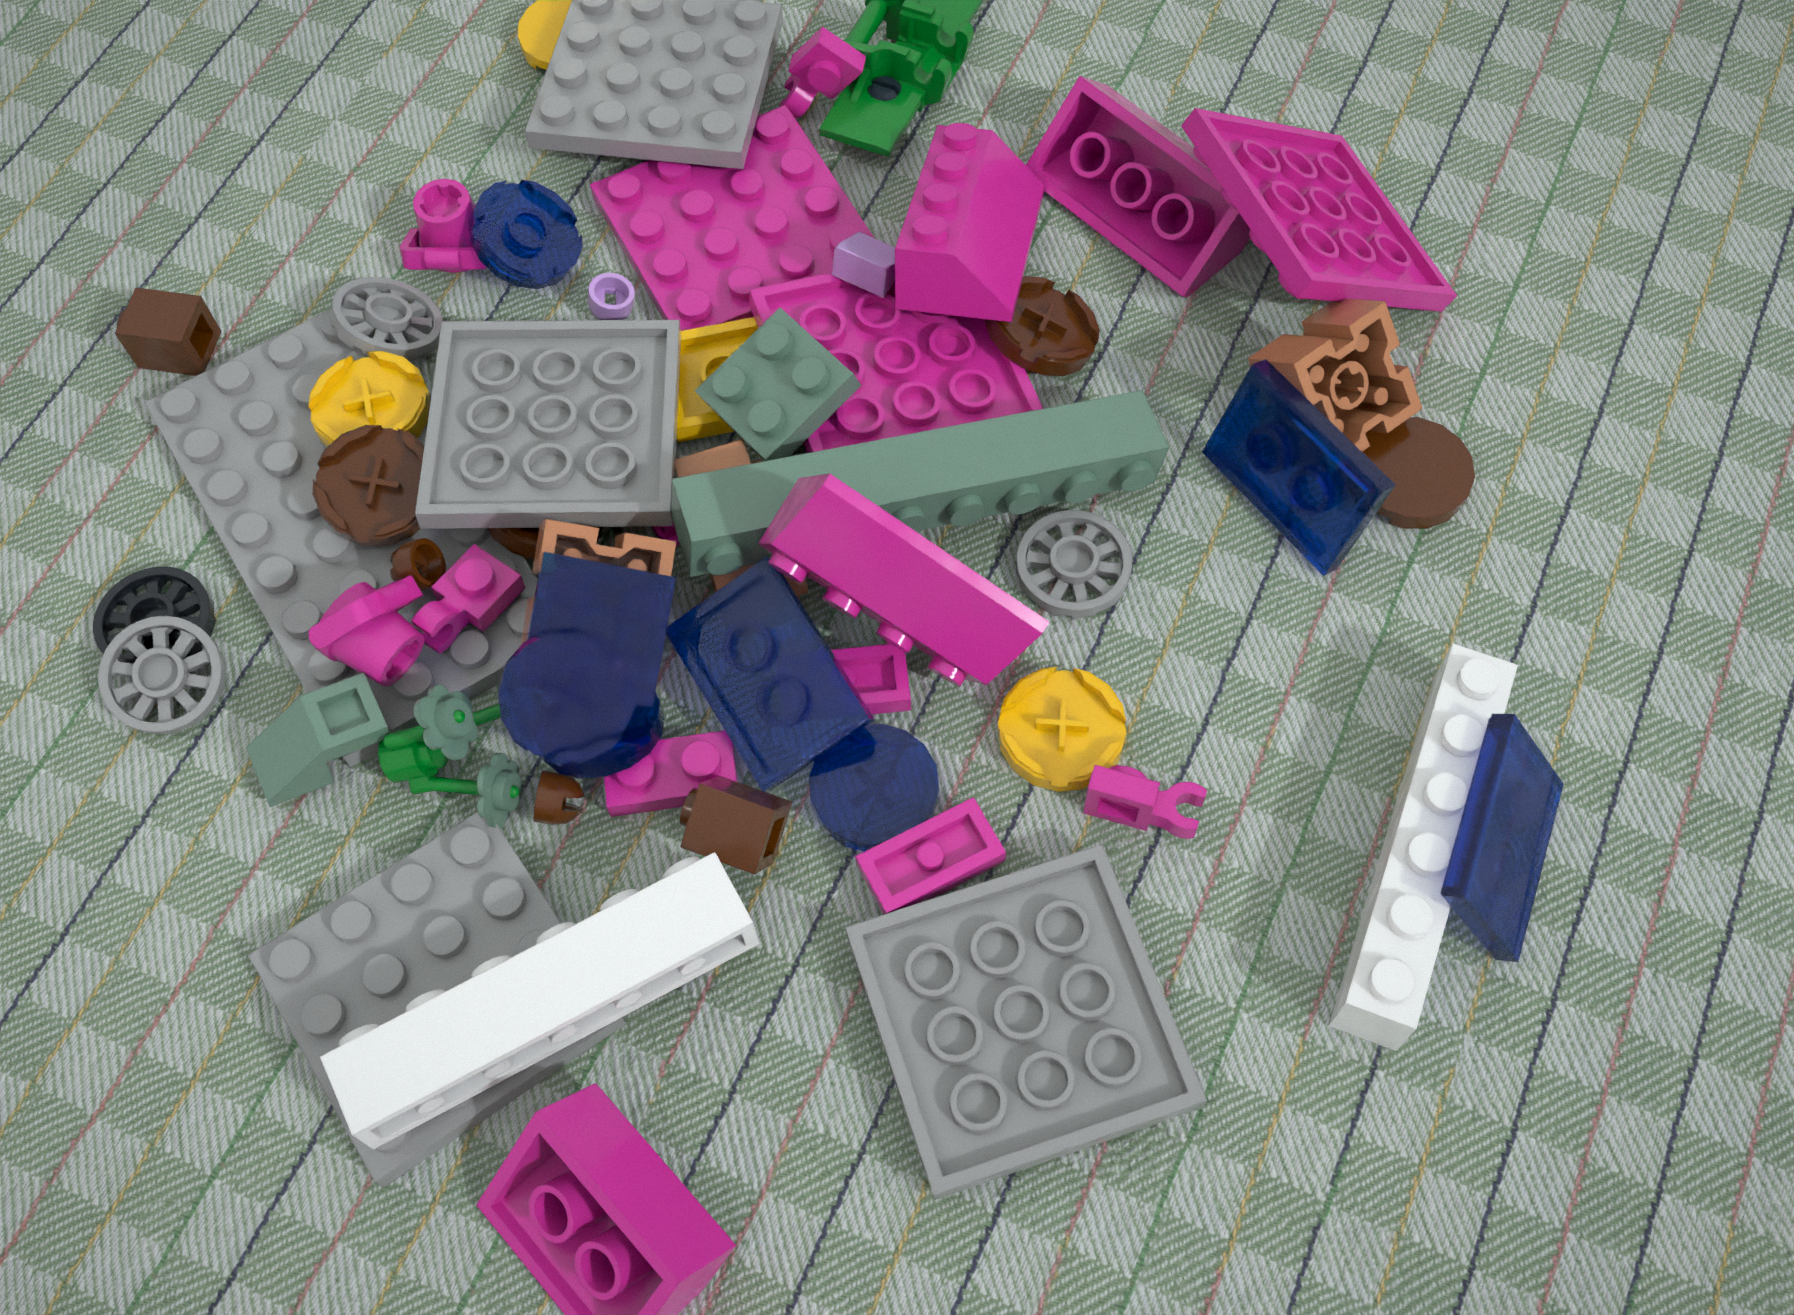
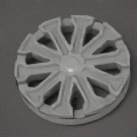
[330,277,443,361]
[1016,510,1132,619]
[98,616,225,734]

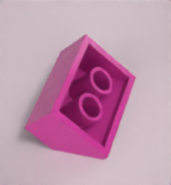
[476,1083,736,1315]

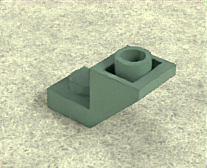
[246,672,390,807]

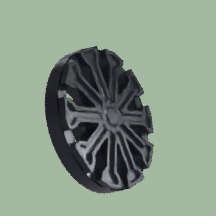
[93,567,216,664]

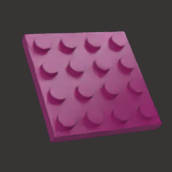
[590,105,874,331]
[1181,108,1457,312]
[749,272,1043,453]

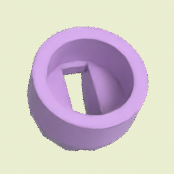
[588,273,635,320]

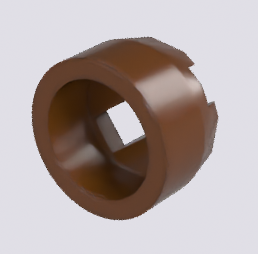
[390,538,446,591]
[533,770,584,825]

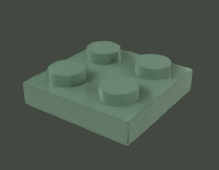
[695,308,862,461]

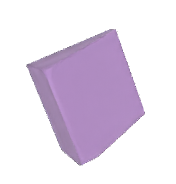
[832,232,895,298]

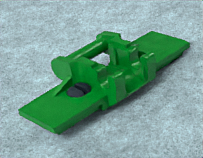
[819,0,983,157]

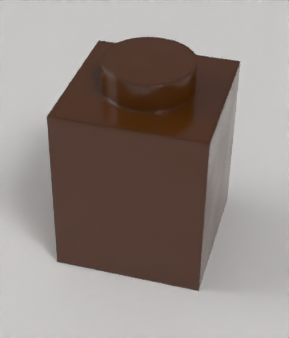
[115,287,222,376]
[680,776,792,874]

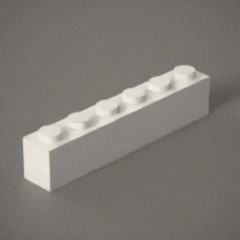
[1329,644,1518,1051]
[320,852,759,1150]

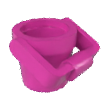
[400,178,502,273]
[308,575,424,687]

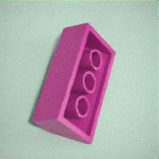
[1026,76,1250,297]
[895,123,1044,322]
[758,473,1049,687]

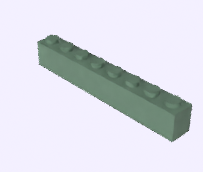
[671,390,1169,577]

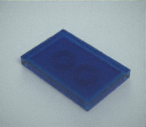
[1202,359,1396,576]
[663,556,875,792]
[1440,714,1564,962]

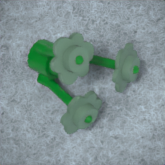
[378,668,543,829]

